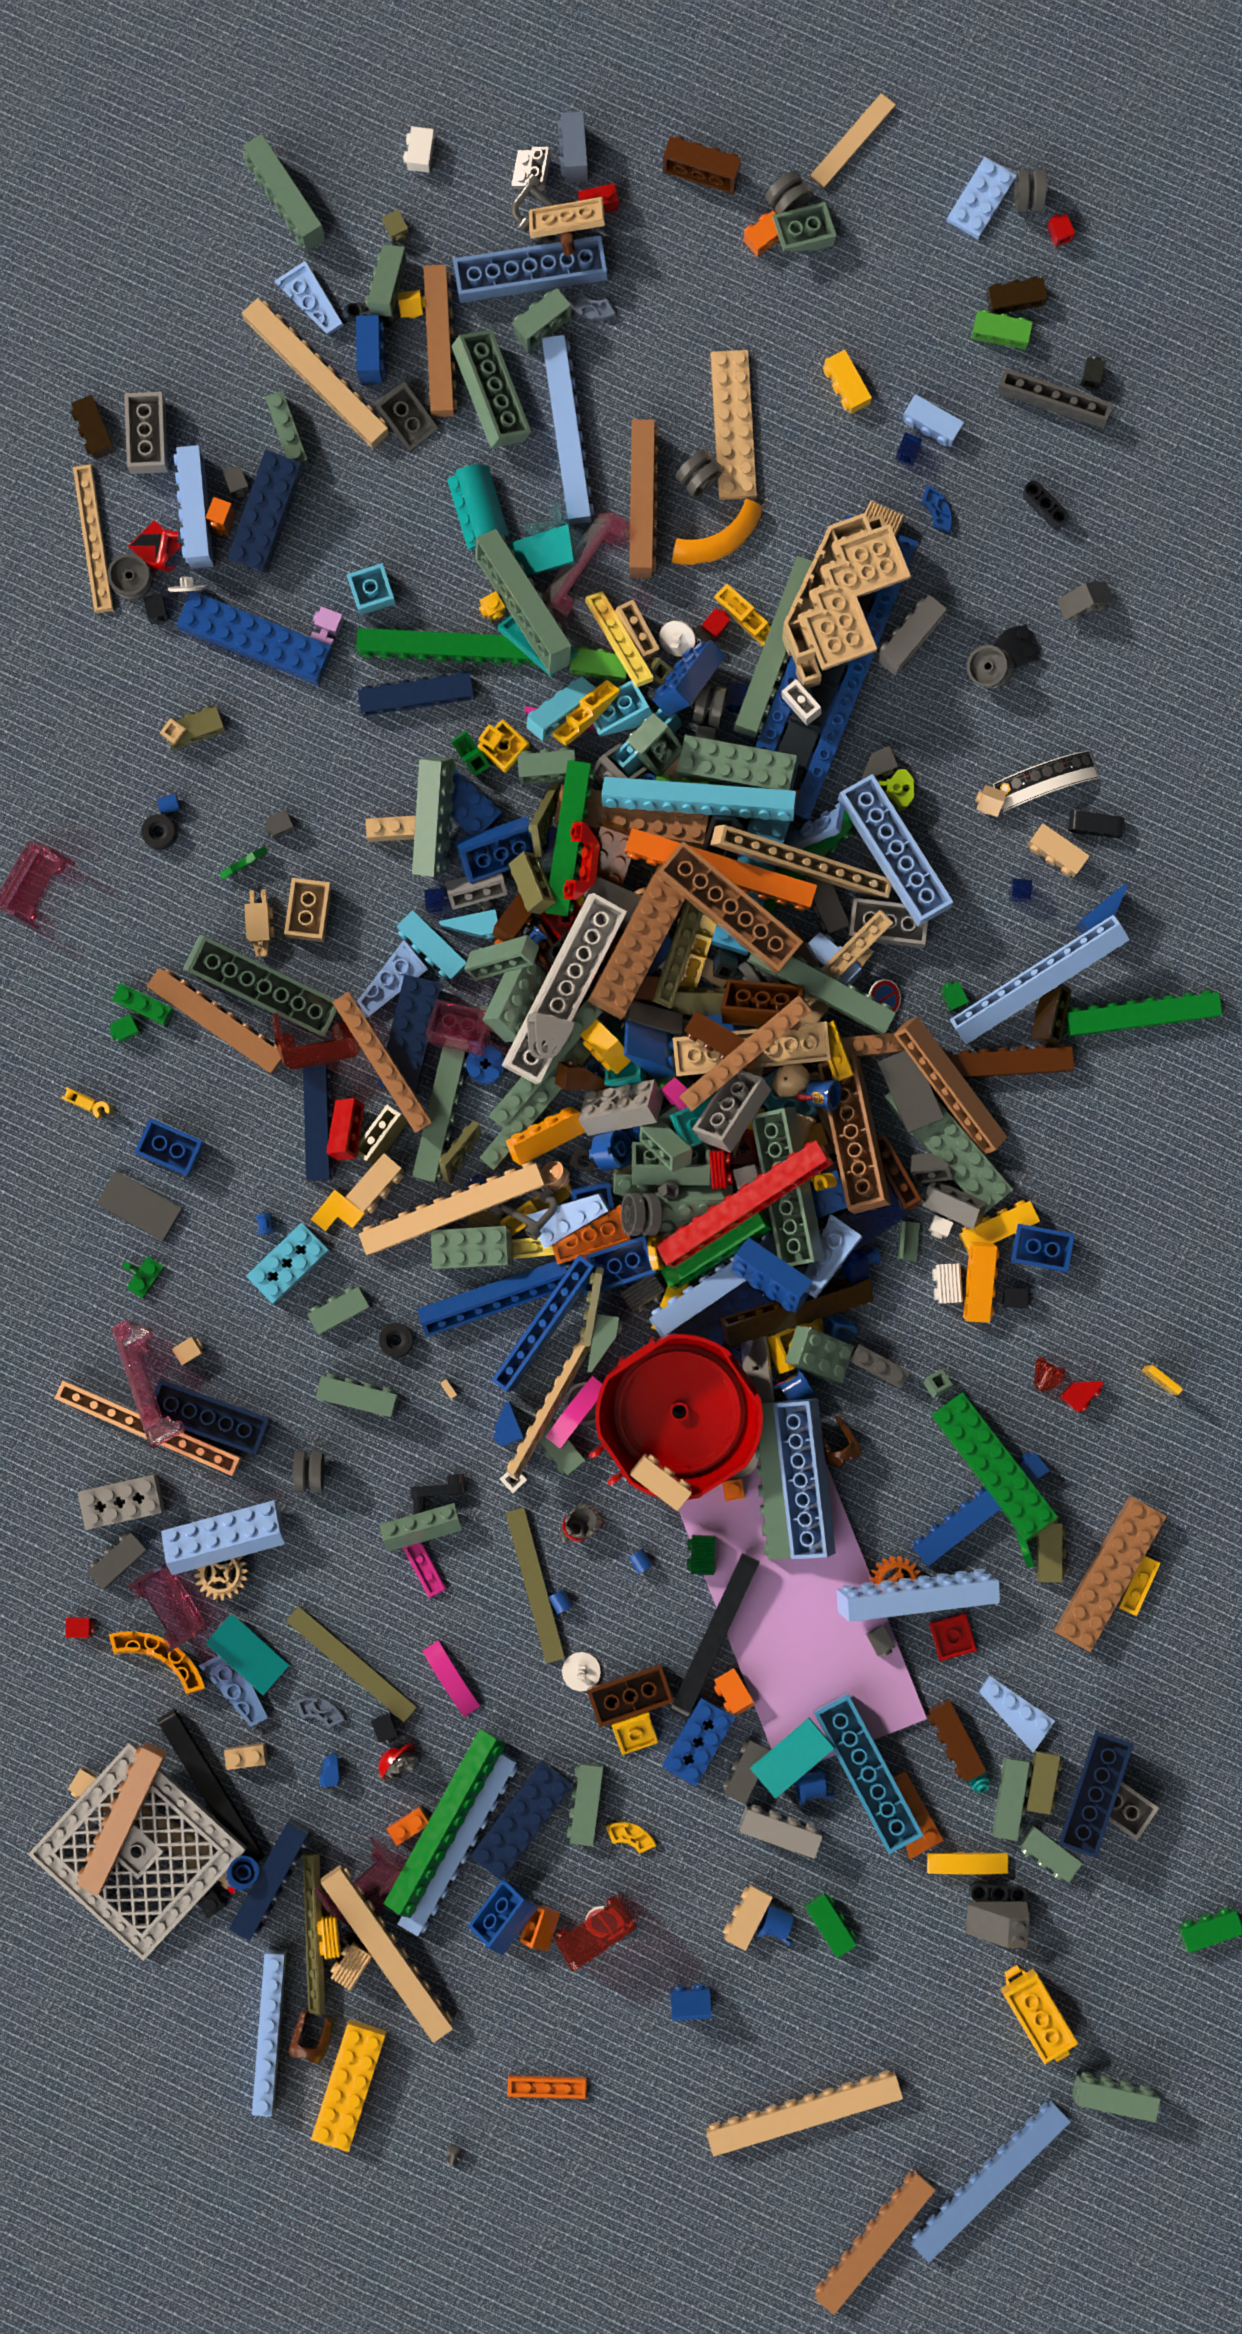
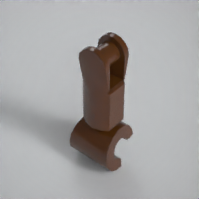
[560,231,575,255]

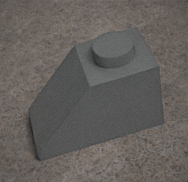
[911,1153,953,1185]

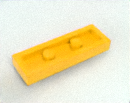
[827,1021,854,1081]
[1118,1556,1160,1616]

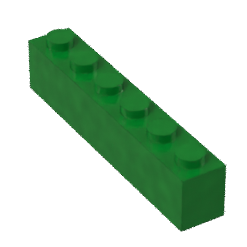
[660,1211,772,1290]

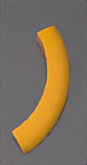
[672,499,763,565]
[109,1631,205,1695]

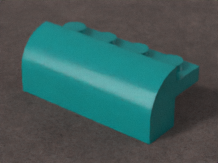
[447,464,509,550]

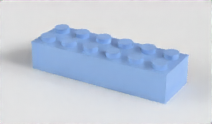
[174,445,214,569]
[161,1500,285,1575]

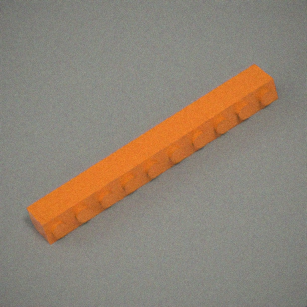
[624,828,817,911]

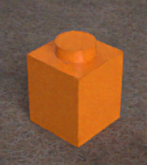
[722,1478,745,1501]

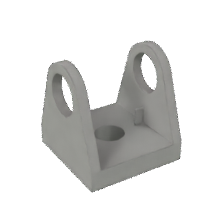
[593,742,649,787]
[527,1013,575,1059]

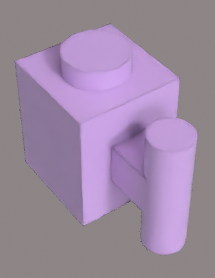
[310,607,344,646]

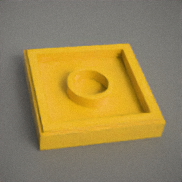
[1141,1365,1183,1395]
[611,1711,659,1755]

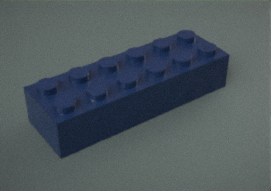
[227,449,305,573]
[378,974,444,1095]
[146,1379,272,1455]
[1058,1731,1134,1858]
[470,1759,573,1881]
[229,1819,312,1941]

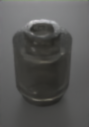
[692,625,716,647]

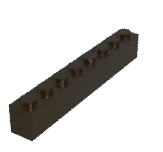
[720,1273,874,1347]

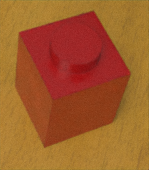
[1047,213,1075,248]
[701,608,730,642]
[65,1617,96,1638]

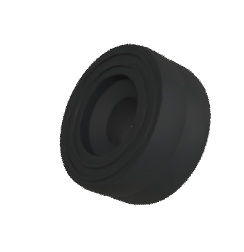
[141,814,177,850]
[378,1323,414,1358]

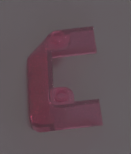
[0,841,75,929]
[126,1563,207,1653]
[314,1836,404,1929]

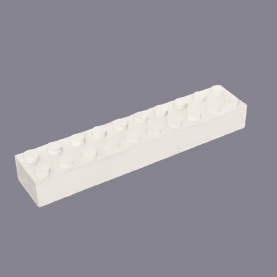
[501,893,627,1084]

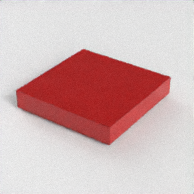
[928,1612,977,1661]

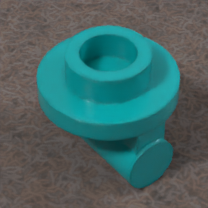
[968,1773,991,1793]

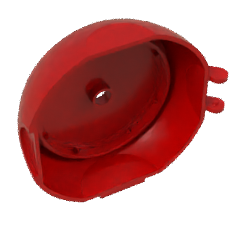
[589,1334,763,1500]

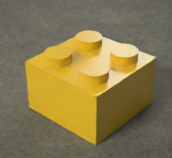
[580,1019,631,1074]

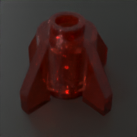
[1033,1356,1066,1392]

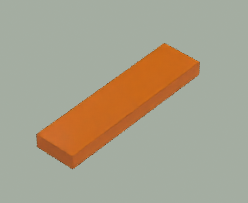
[507,2075,587,2099]

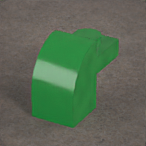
[450,730,490,776]

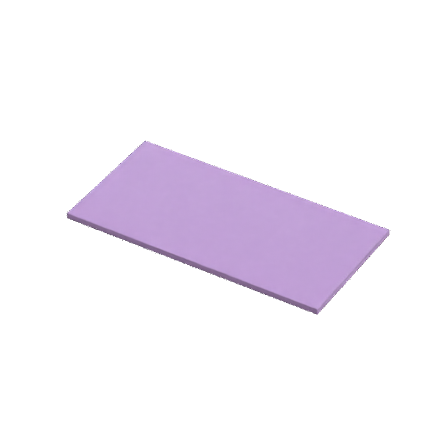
[678,1458,927,1761]

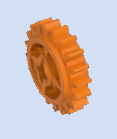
[869,1556,920,1584]

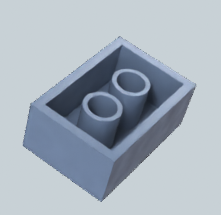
[557,111,588,183]

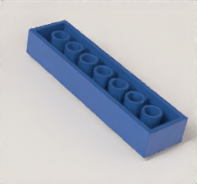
[176,591,333,686]

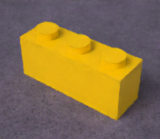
[823,350,872,415]

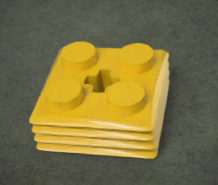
[478,719,530,773]
[317,1915,341,1960]

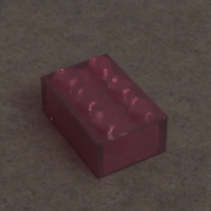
[425,999,491,1056]

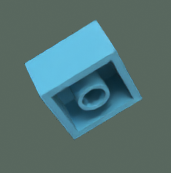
[347,563,396,616]

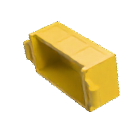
[1000,1965,1078,2064]

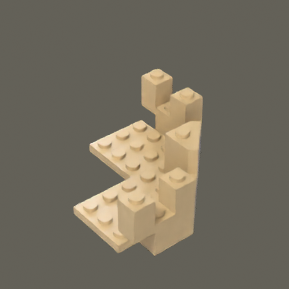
[782,513,911,690]

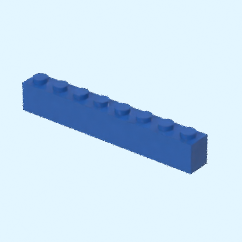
[491,1255,600,1392]
[417,1261,567,1337]
[911,1451,1049,1567]

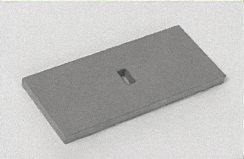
[741,1335,774,1403]

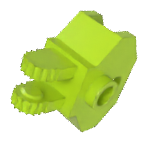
[877,769,914,811]

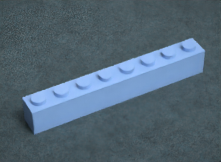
[649,1232,778,1337]
[252,1950,287,2117]

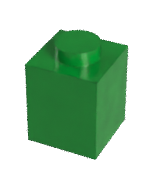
[940,981,969,1013]
[109,1014,141,1043]

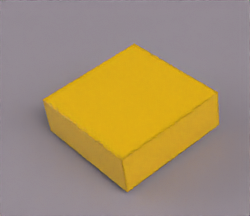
[478,724,505,751]

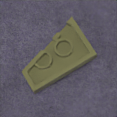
[439,1120,481,1184]

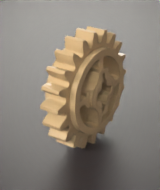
[194,1556,249,1601]

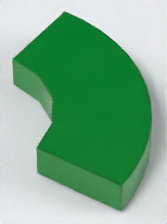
[220,846,268,880]
[1014,1528,1035,1568]

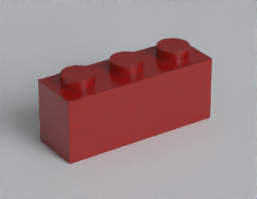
[327,1098,365,1160]

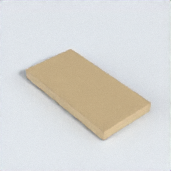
[529,197,605,239]

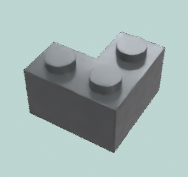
[1057,581,1114,622]

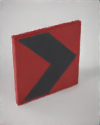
[128,520,181,573]

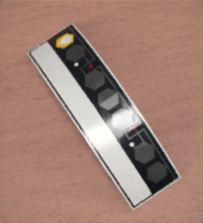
[993,750,1100,812]

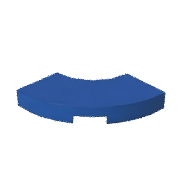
[920,485,952,534]

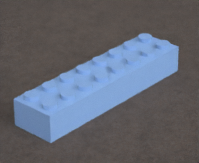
[838,774,953,927]
[837,1569,1000,1622]

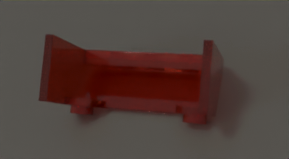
[270,1013,359,1070]
[554,1891,638,1971]

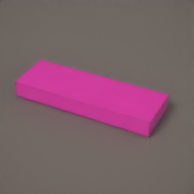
[403,1542,447,1598]

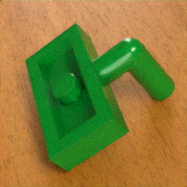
[122,1256,164,1299]

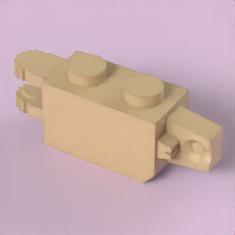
[244,889,275,957]

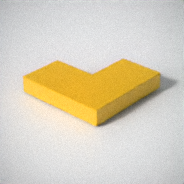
[311,1190,365,1231]

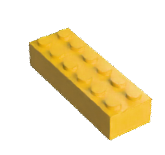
[311,2019,387,2152]

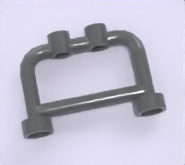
[511,173,561,245]
[487,1187,558,1240]

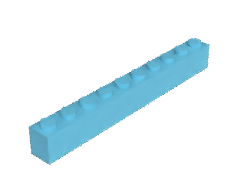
[601,777,796,821]

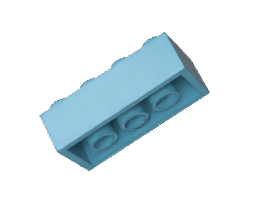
[246,1222,331,1305]

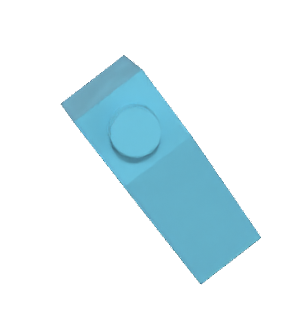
[439,909,498,940]

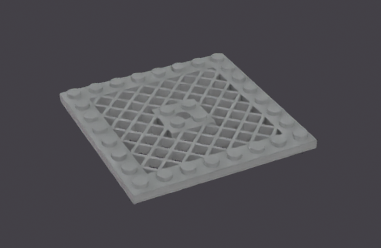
[28,1741,247,1961]

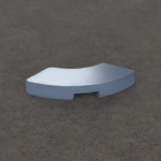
[567,291,616,321]
[294,1697,346,1728]

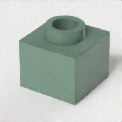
[923,1369,953,1399]

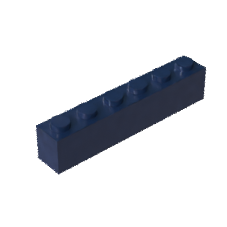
[358,671,474,717]
[303,1065,334,1182]

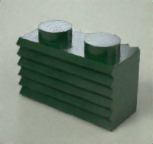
[687,1535,715,1575]

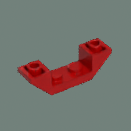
[563,822,600,900]

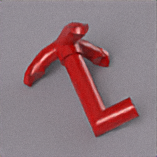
[141,529,180,572]

